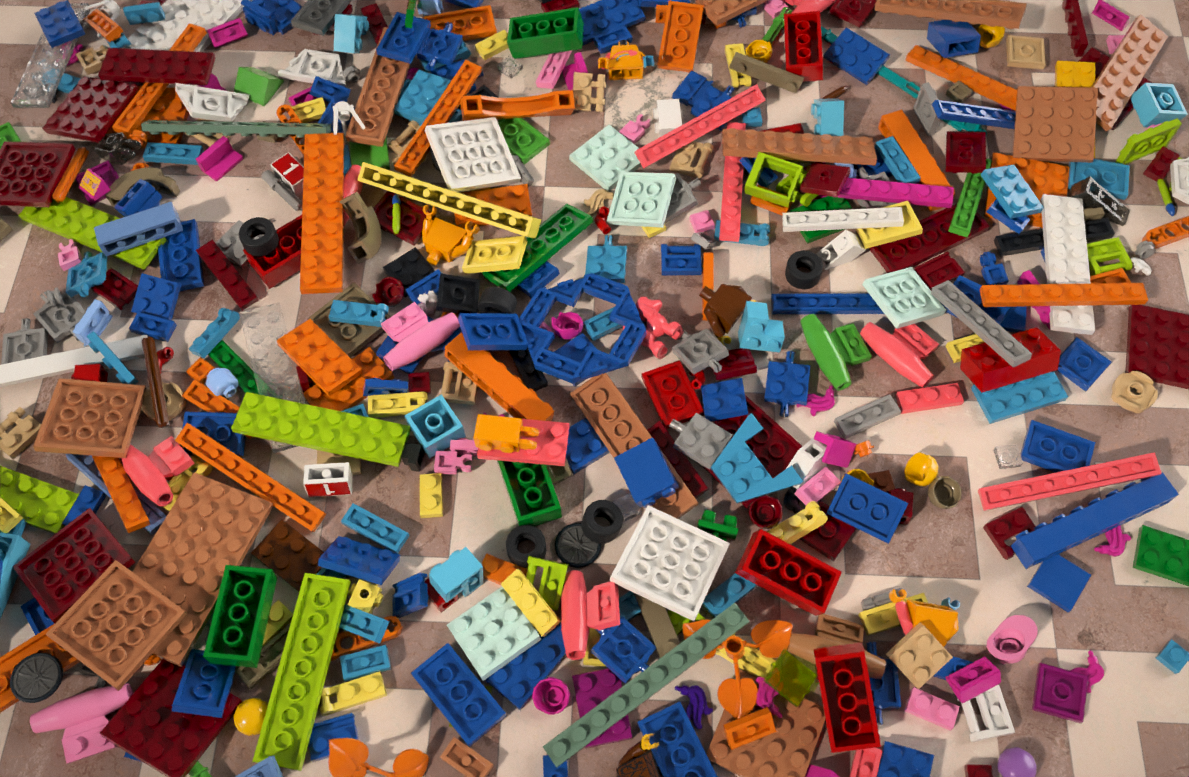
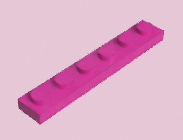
[837,178,954,208]

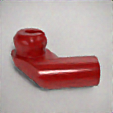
[594,206,611,234]
[157,347,174,373]
[689,370,706,389]

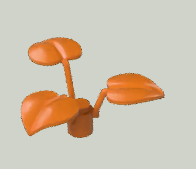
[683,620,793,719]
[328,738,429,777]

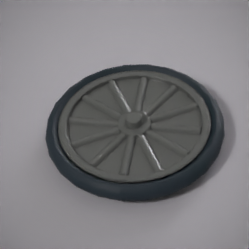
[555,523,601,568]
[10,653,63,703]

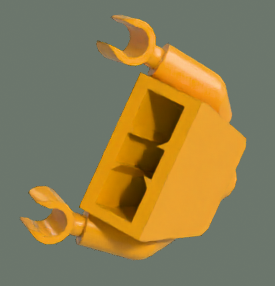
[422,204,480,266]

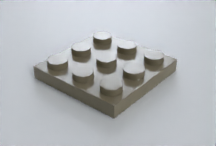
[307,283,391,358]

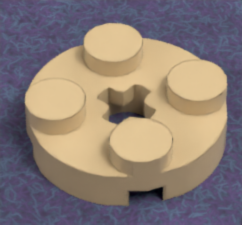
[1111,371,1158,413]
[141,382,186,421]

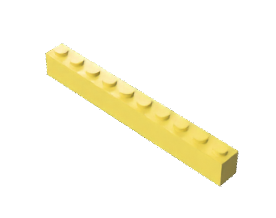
[358,162,541,238]

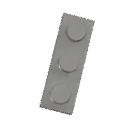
[834,394,901,439]

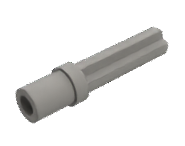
[262,170,303,211]

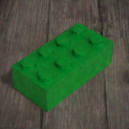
[507,7,584,59]
[497,460,562,526]
[203,565,277,668]

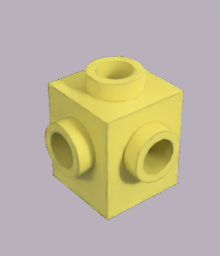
[347,579,384,614]

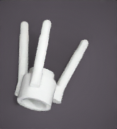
[83,0,120,37]
[332,101,365,142]

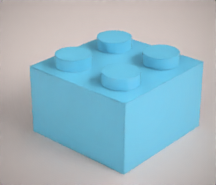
[1130,83,1188,127]
[405,394,466,459]

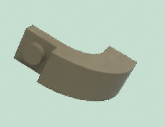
[105,168,180,207]
[339,192,382,264]

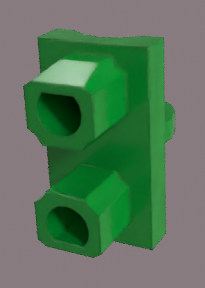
[697,510,738,541]

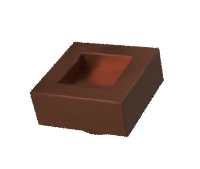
[868,470,895,494]

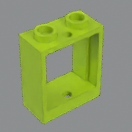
[745,152,805,208]

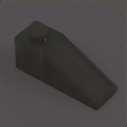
[1068,177,1130,226]

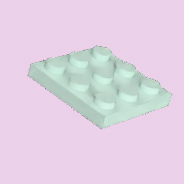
[569,125,642,192]
[607,172,676,228]
[862,267,946,329]
[447,587,541,681]

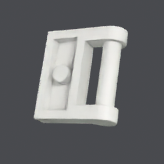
[956,684,1015,742]

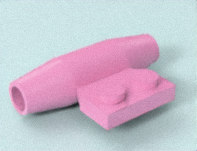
[381,302,460,371]
[30,683,133,763]

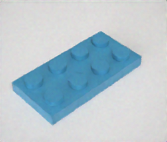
[971,371,1068,424]

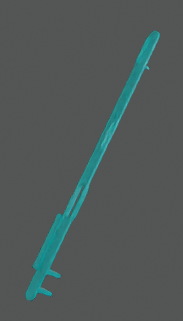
[821,26,987,136]

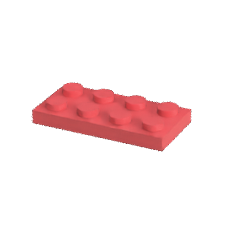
[477,419,570,466]

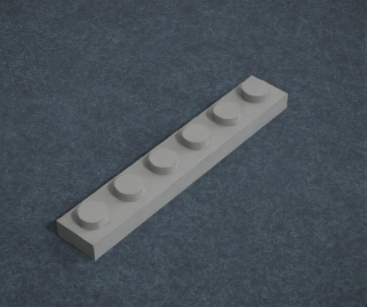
[931,280,1032,367]

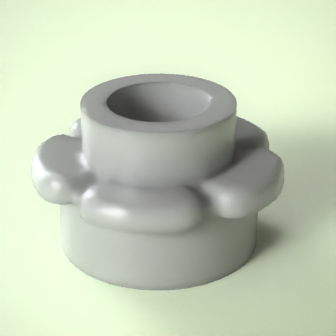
[343,66,361,83]
[1135,241,1156,259]

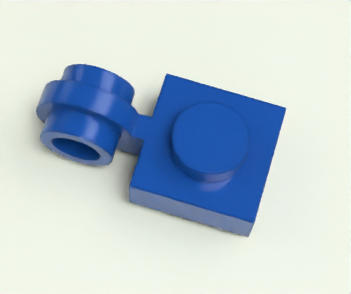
[980,251,1009,285]

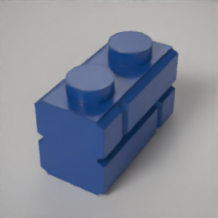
[114,179,163,217]

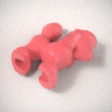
[623,296,683,360]

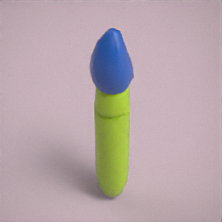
[1157,179,1175,216]
[392,194,401,234]

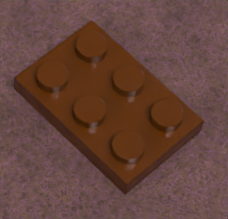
[251,520,324,592]

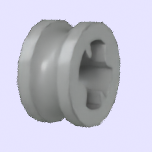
[47,287,64,308]

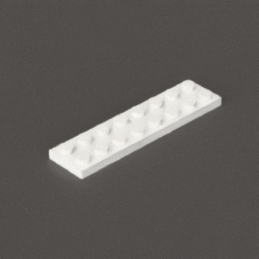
[1041,194,1095,335]

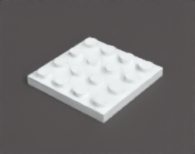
[425,117,521,192]
[610,505,730,621]

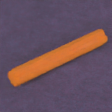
[52,147,89,203]

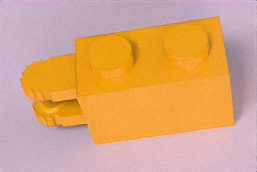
[474,414,539,453]

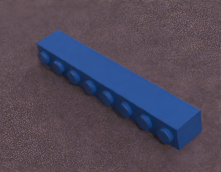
[1011,472,1179,569]

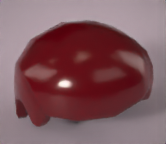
[372,277,404,307]
[749,495,783,529]

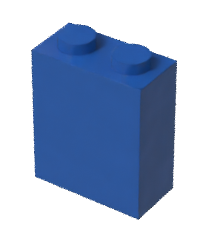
[927,20,981,58]
[614,437,679,508]

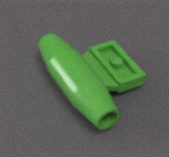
[800,314,872,391]

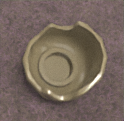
[928,476,962,509]

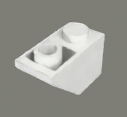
[816,230,866,270]
[786,438,827,490]

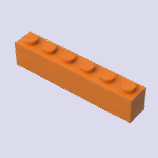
[878,109,956,212]
[444,332,555,421]

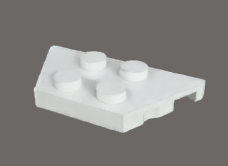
[278,49,347,87]
[175,83,249,122]
[1170,157,1189,204]

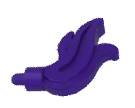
[675,685,713,730]

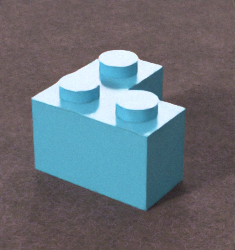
[333,14,369,54]
[811,98,844,136]
[738,301,785,353]
[429,547,483,603]

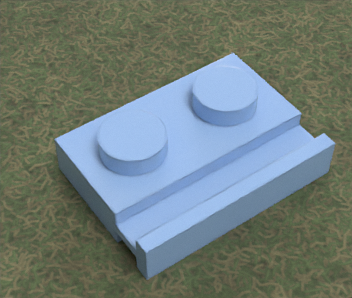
[73,299,113,347]

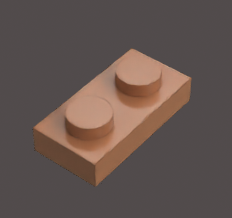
[440,737,494,777]

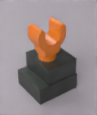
[401,443,425,472]

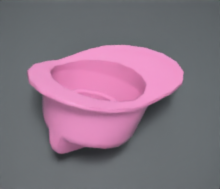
[987,615,1038,665]

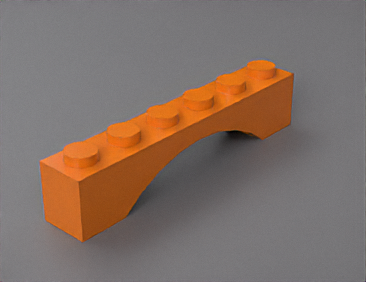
[461,90,575,121]

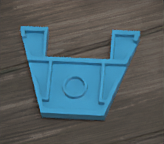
[711,413,803,504]

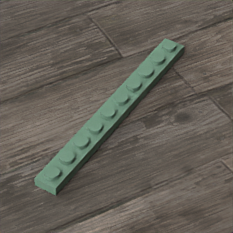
[141,120,331,138]
[543,603,750,768]

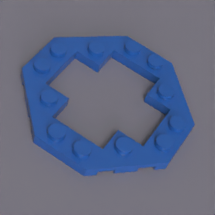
[519,273,646,383]

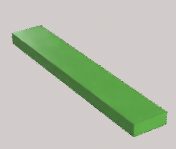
[948,159,992,237]

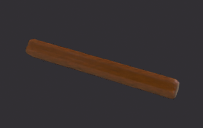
[142,336,169,428]

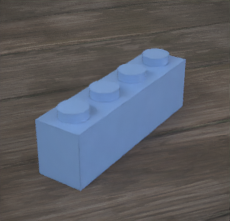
[94,202,183,257]

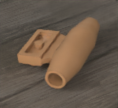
[787,614,886,679]

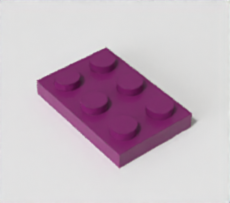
[572,668,632,749]

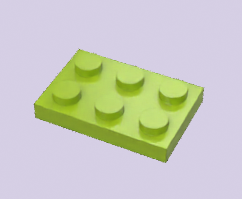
[1115,118,1182,165]

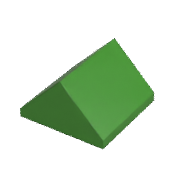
[234,67,284,106]

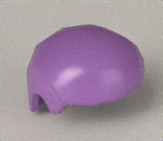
[998,747,1037,777]

